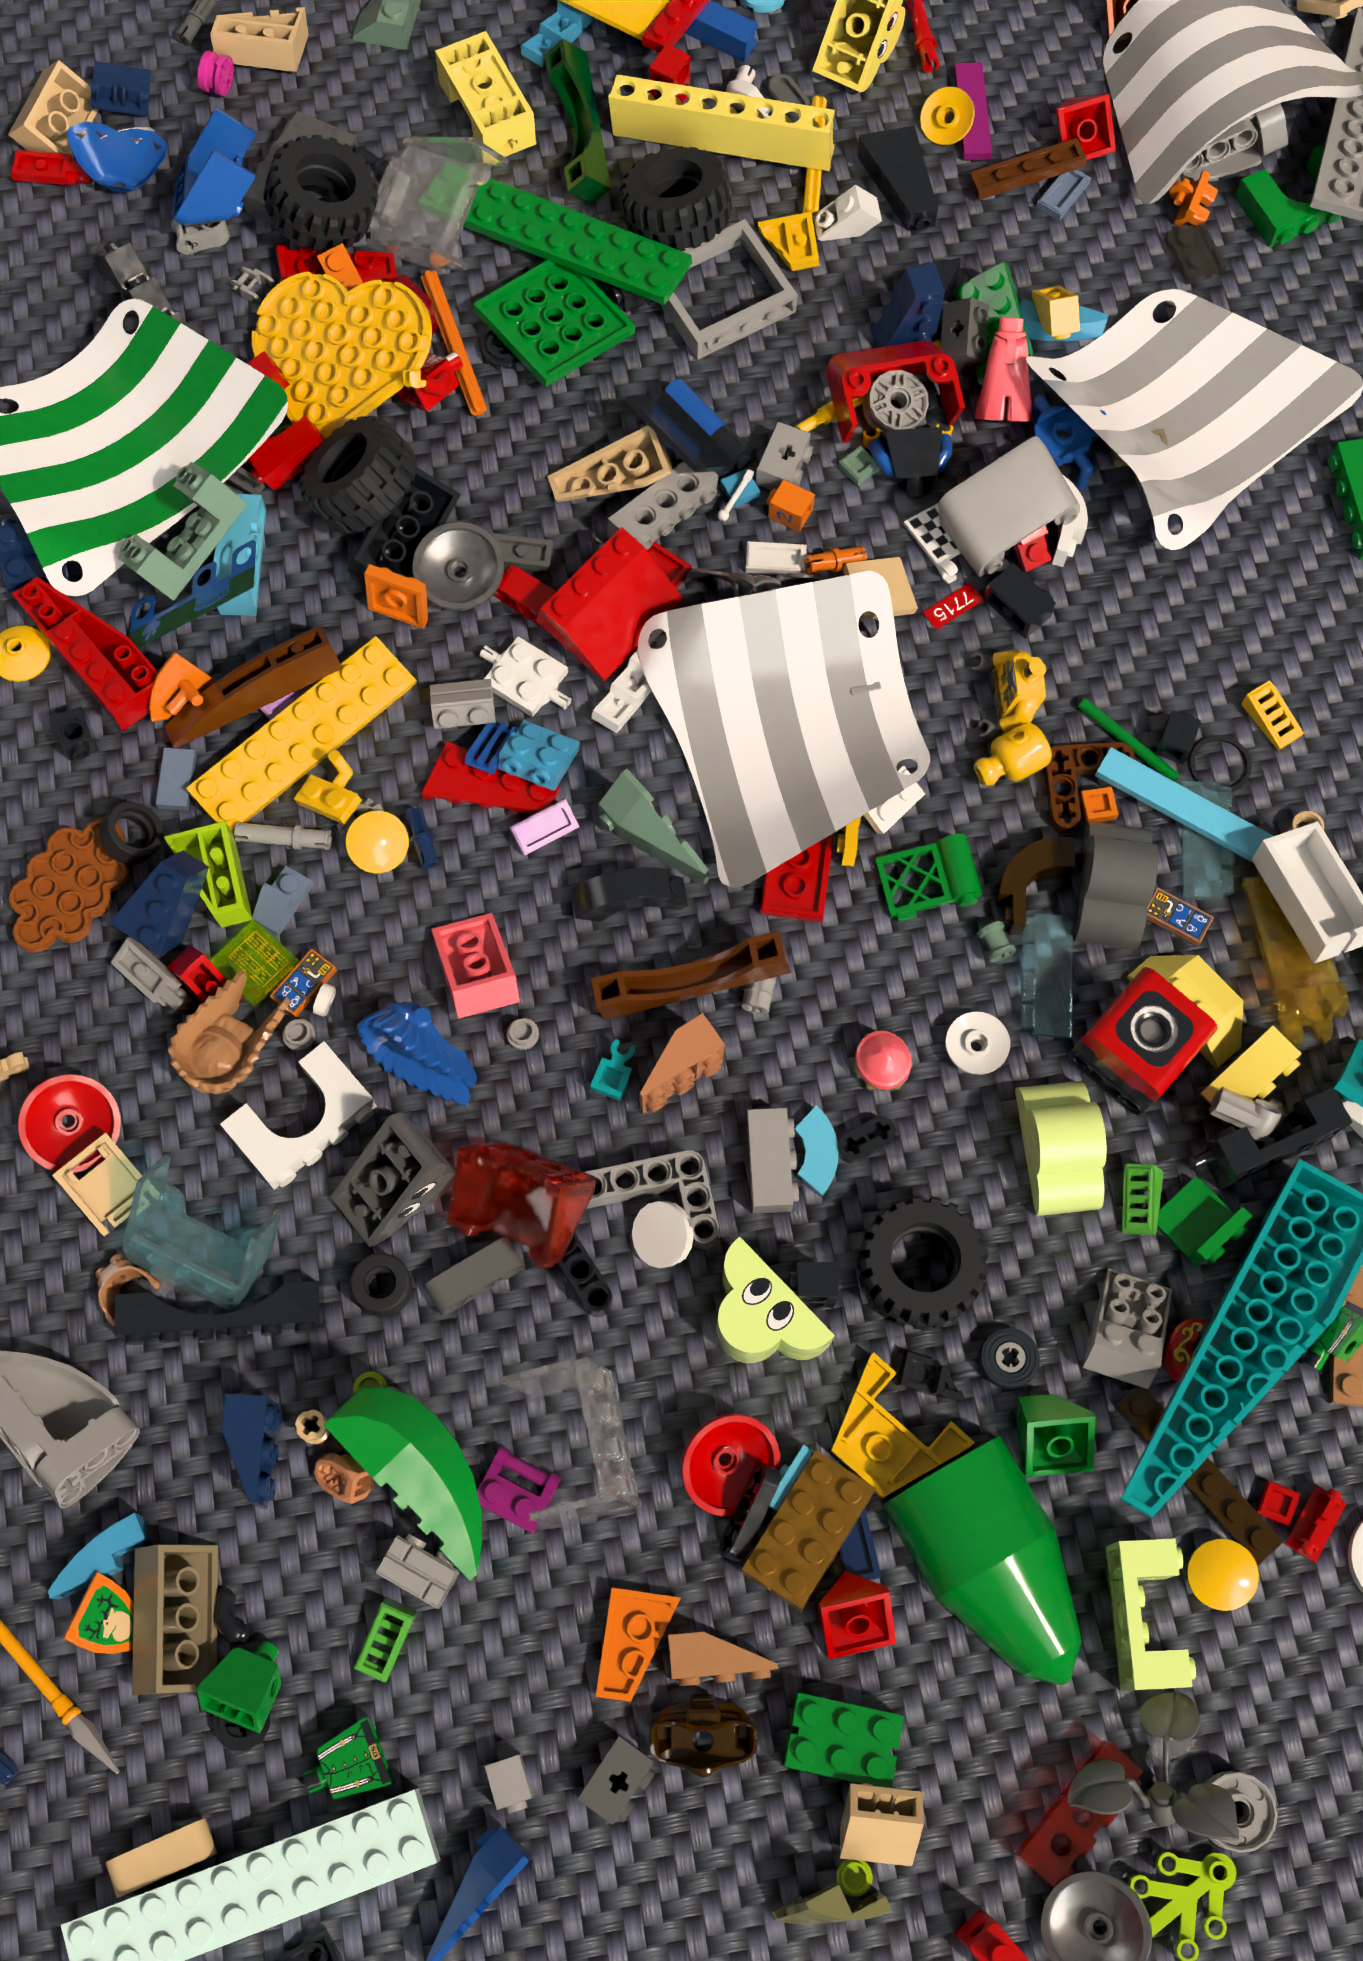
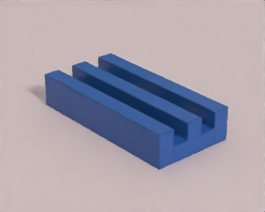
[465,722,518,775]

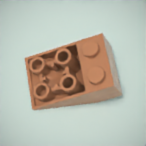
[640,1013,725,1114]

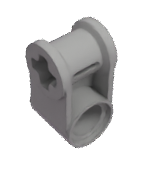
[171,219,230,255]

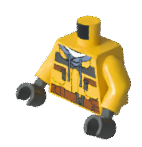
[971,650,1046,742]

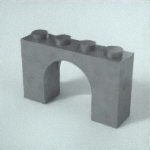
[243,111,358,224]

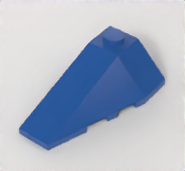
[426,1825,533,1961]

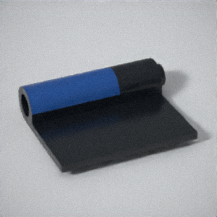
[625,379,752,472]

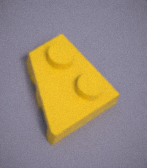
[758,212,820,271]

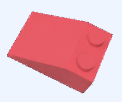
[431,913,520,1019]

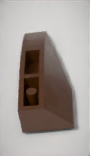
[165,625,343,749]

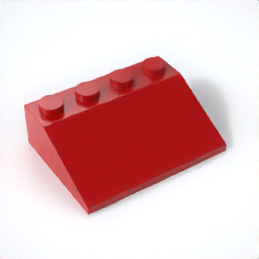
[536,527,684,682]

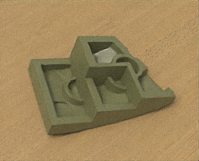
[771,1882,892,1925]

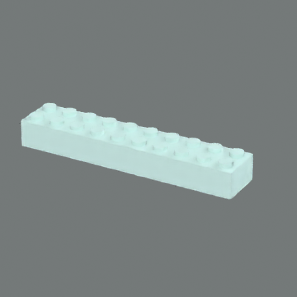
[61,1788,441,1961]

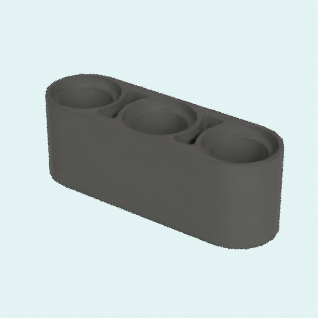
[424,1237,525,1316]

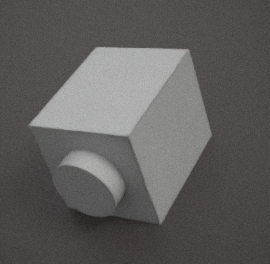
[485,1754,533,1814]

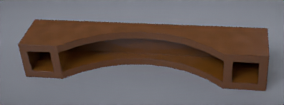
[591,930,791,1020]

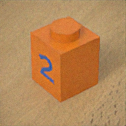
[766,479,815,533]

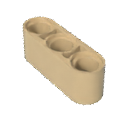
[105,1818,217,1898]

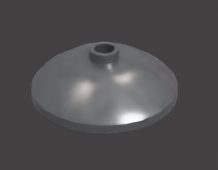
[413,522,504,611]
[1041,1871,1152,1961]

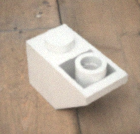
[813,185,882,241]

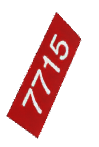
[922,583,984,630]

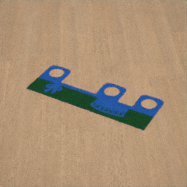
[130,540,256,649]

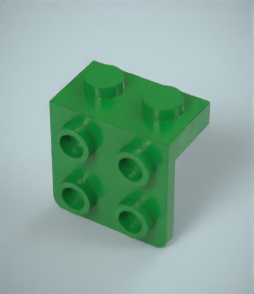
[1157,1178,1252,1268]

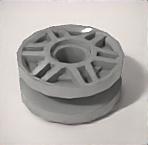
[863,370,929,435]
[1204,1771,1278,1853]

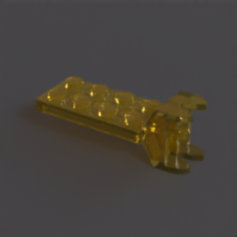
[1241,876,1349,1047]

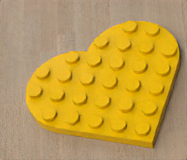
[252,272,432,439]

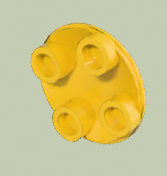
[346,811,409,873]
[1187,1539,1259,1611]

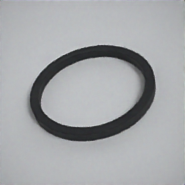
[1189,736,1252,794]

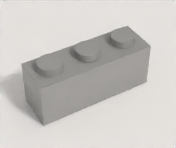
[746,1108,799,1213]

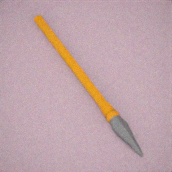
[0,1620,119,1774]

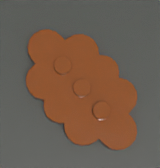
[9,818,130,953]

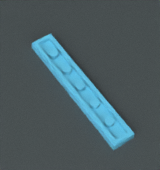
[1095,747,1274,863]

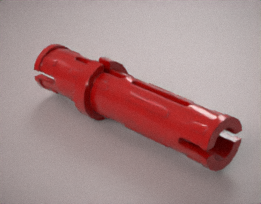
[906,0,940,72]

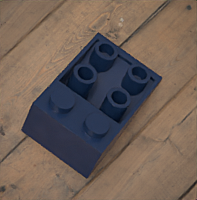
[221,1394,283,1509]

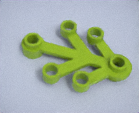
[1128,1852,1236,1961]

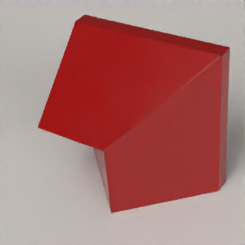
[1056,93,1116,160]
[816,1571,896,1660]

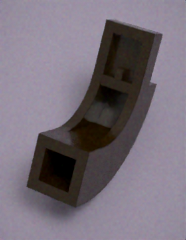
[996,837,1075,935]

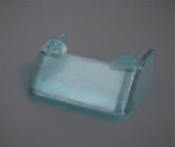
[123,1154,282,1309]

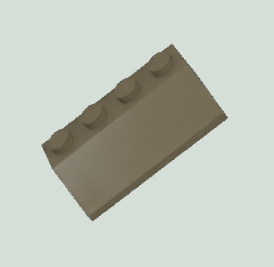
[132,1545,218,1695]

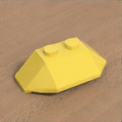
[1127,955,1244,1069]

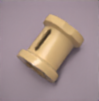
[295,1410,330,1445]

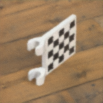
[904,503,961,584]

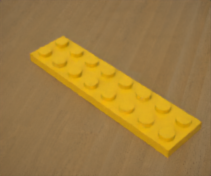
[186,636,416,833]

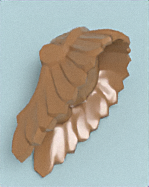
[168,970,292,1094]

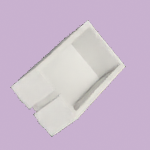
[1252,821,1363,964]

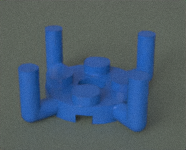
[1032,395,1106,489]

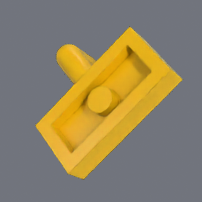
[294,750,362,825]

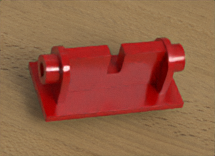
[1284,1484,1347,1563]

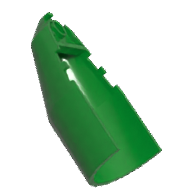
[882,1436,1082,1685]

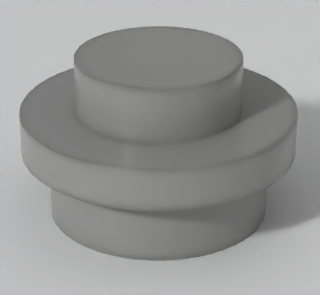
[507,1018,539,1050]
[282,1019,315,1051]

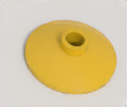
[920,87,975,145]
[0,626,51,682]

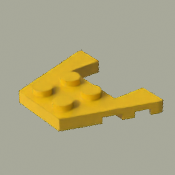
[831,1352,975,1499]

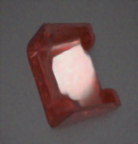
[447,1142,597,1268]

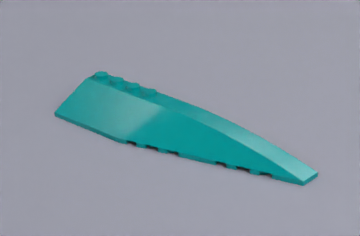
[1120,1158,1363,1518]

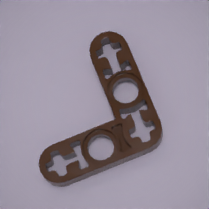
[1044,742,1134,834]

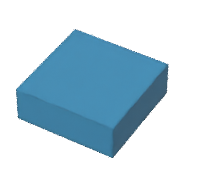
[720,468,760,508]

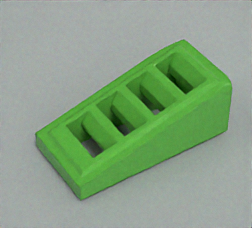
[1122,1164,1164,1236]
[354,1598,417,1683]

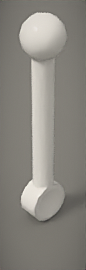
[717,469,754,521]

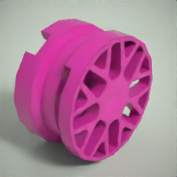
[197,50,234,96]

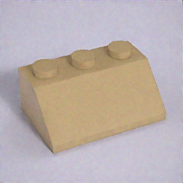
[8,60,99,158]

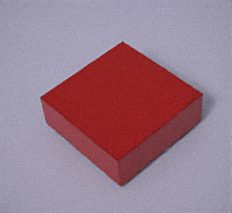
[1255,1480,1300,1527]

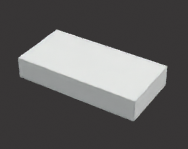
[746,541,807,575]

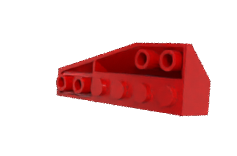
[12,577,159,732]

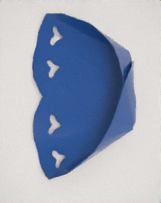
[67,121,168,192]

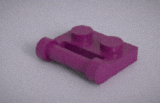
[477,1446,562,1534]

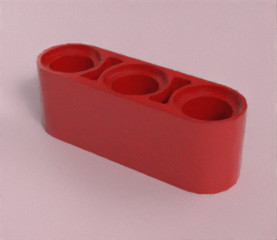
[494,564,556,632]

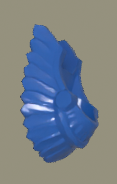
[357,1002,477,1107]

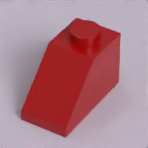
[167,945,243,1004]

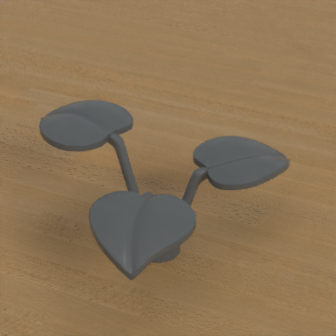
[685,568,825,597]
[1067,1692,1239,1841]

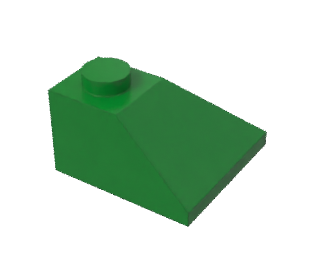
[1018,1394,1096,1477]

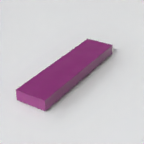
[954,62,992,160]

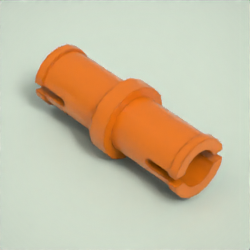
[804,545,867,574]

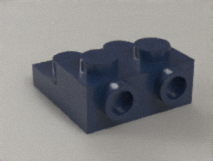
[0,519,67,591]

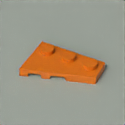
[596,1588,681,1702]

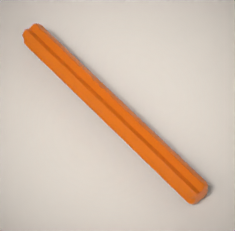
[421,270,487,416]

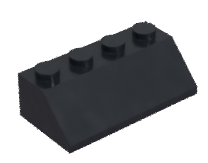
[347,467,461,581]

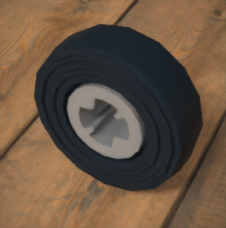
[979,1328,1040,1390]

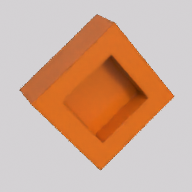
[1079,787,1119,822]

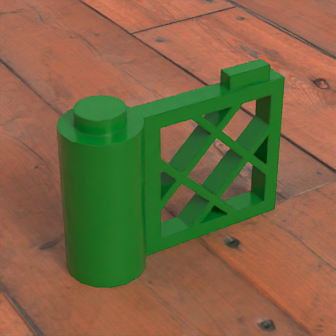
[875,834,983,922]

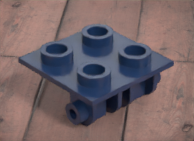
[90,61,151,117]

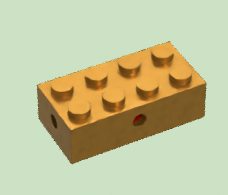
[742,1450,875,1613]

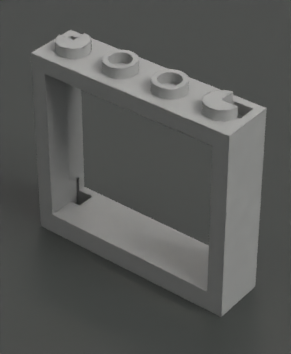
[660,219,798,360]

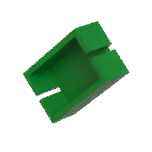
[782,1693,904,1788]

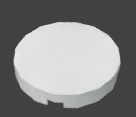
[632,1201,694,1268]

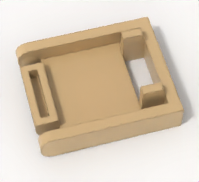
[52,1133,157,1237]

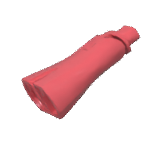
[974,318,1033,422]

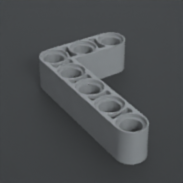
[545,1150,719,1250]

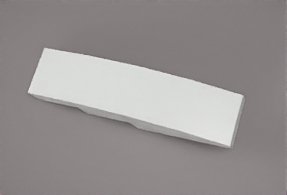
[591,629,667,733]

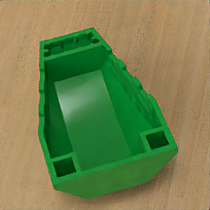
[323,1385,482,1581]

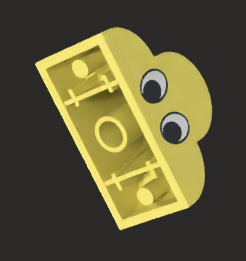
[812,0,905,92]

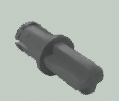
[174,0,216,46]

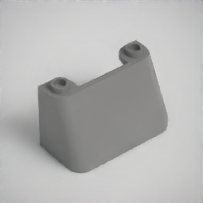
[938,436,1080,578]

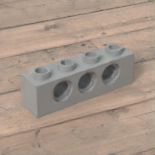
[607,461,718,550]

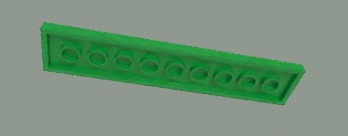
[419,162,692,305]

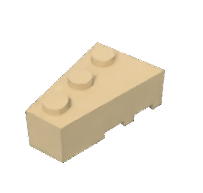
[210,7,309,72]

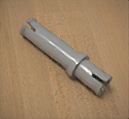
[234,822,332,850]

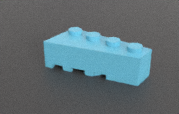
[210,494,266,616]

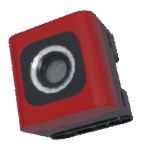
[1068,967,1218,1116]

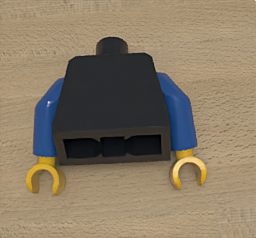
[863,424,953,499]

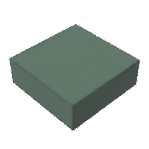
[838,445,880,486]

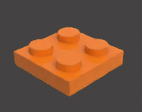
[364,564,428,629]

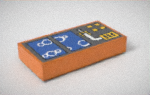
[270,949,337,1018]

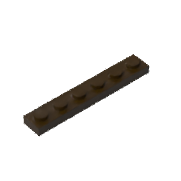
[1114,1386,1283,1565]

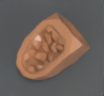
[314,1453,375,1504]

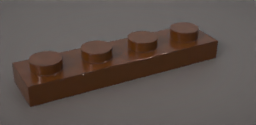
[970,138,1087,200]

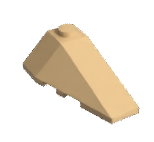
[547,425,673,502]

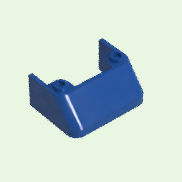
[172,107,257,225]

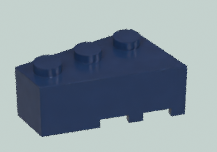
[870,263,945,348]
[109,850,209,956]

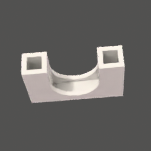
[220,1042,377,1190]

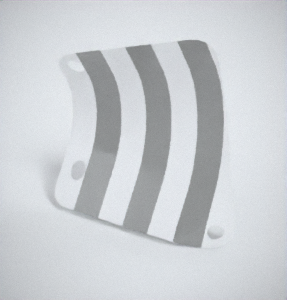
[1103,0,1363,204]
[1026,289,1363,550]
[638,571,930,887]

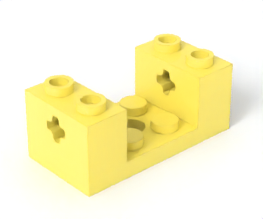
[435,31,536,164]

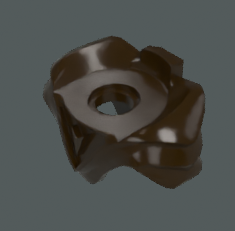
[649,1694,757,1778]

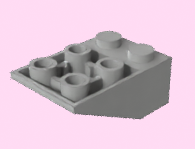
[1083,1268,1172,1389]

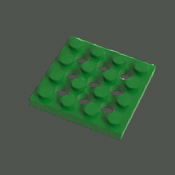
[473,260,636,388]

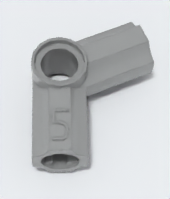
[1209,1087,1286,1142]

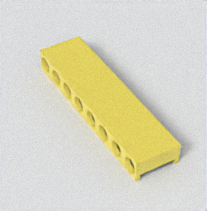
[608,75,835,171]

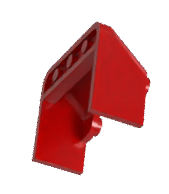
[826,341,965,444]

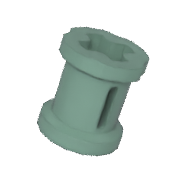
[977,921,1016,962]

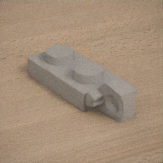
[111,937,192,1011]

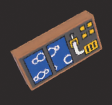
[1146,888,1214,946]

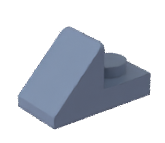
[252,866,314,935]

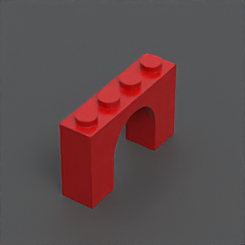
[246,351,325,491]

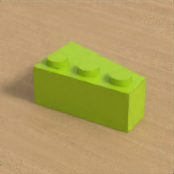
[164,821,253,928]

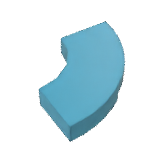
[794,1105,838,1198]

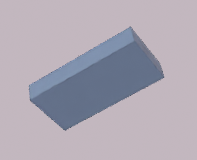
[1036,169,1091,221]
[155,748,197,811]

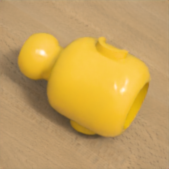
[973,723,1052,786]

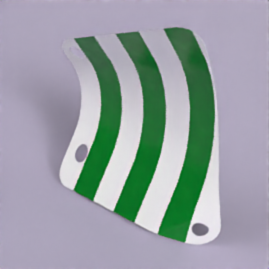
[0,298,288,597]

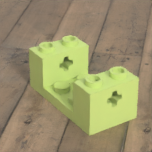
[1105,1539,1196,1691]

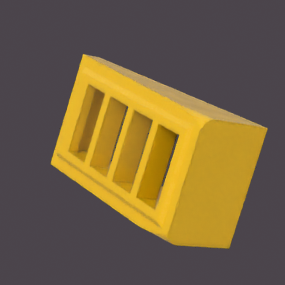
[1241,680,1304,751]

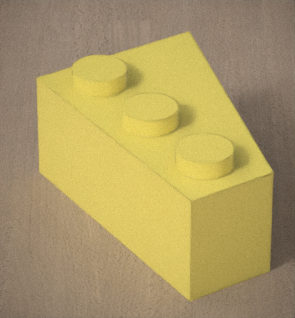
[1201,1026,1302,1105]

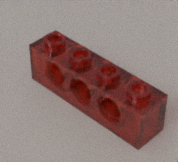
[1014,1741,1143,1887]

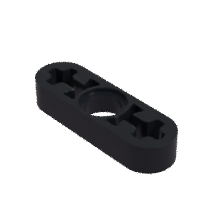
[719,1463,780,1562]

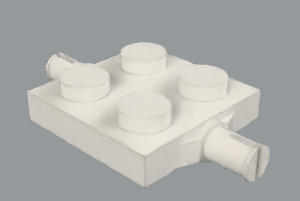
[480,637,571,717]

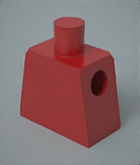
[955,1908,1029,1961]

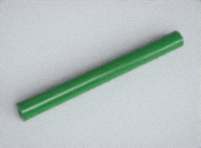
[1078,698,1180,782]

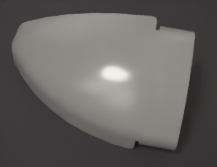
[1175,103,1288,182]
[0,1351,140,1509]

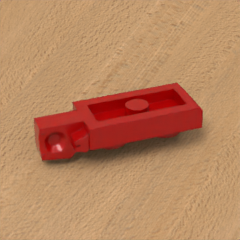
[10,150,93,185]

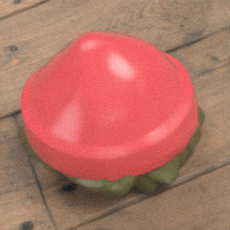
[854,1031,913,1091]

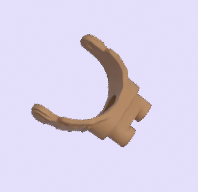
[95,1254,161,1327]

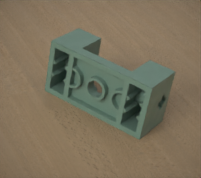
[118,462,248,601]

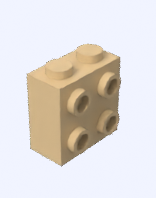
[840,1783,924,1866]

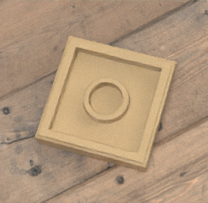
[843,557,918,620]

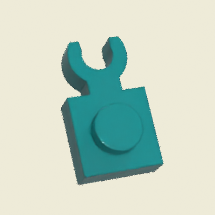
[590,1039,635,1101]

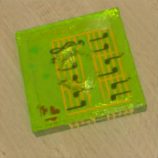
[210,919,299,1007]

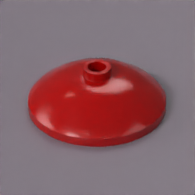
[18,1074,121,1173]
[681,1413,781,1516]

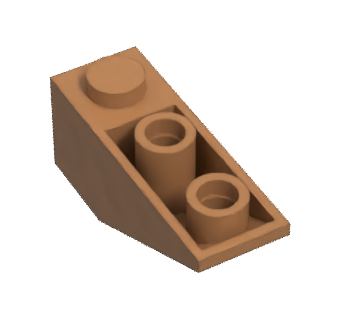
[668,1632,778,1686]

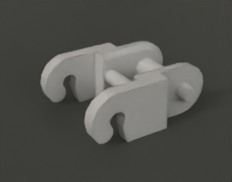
[230,267,275,305]

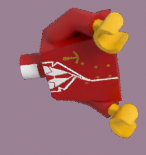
[396,352,463,412]

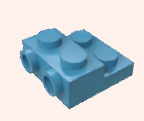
[498,720,580,791]

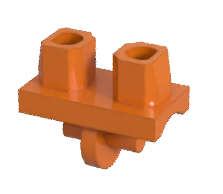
[1169,170,1218,228]

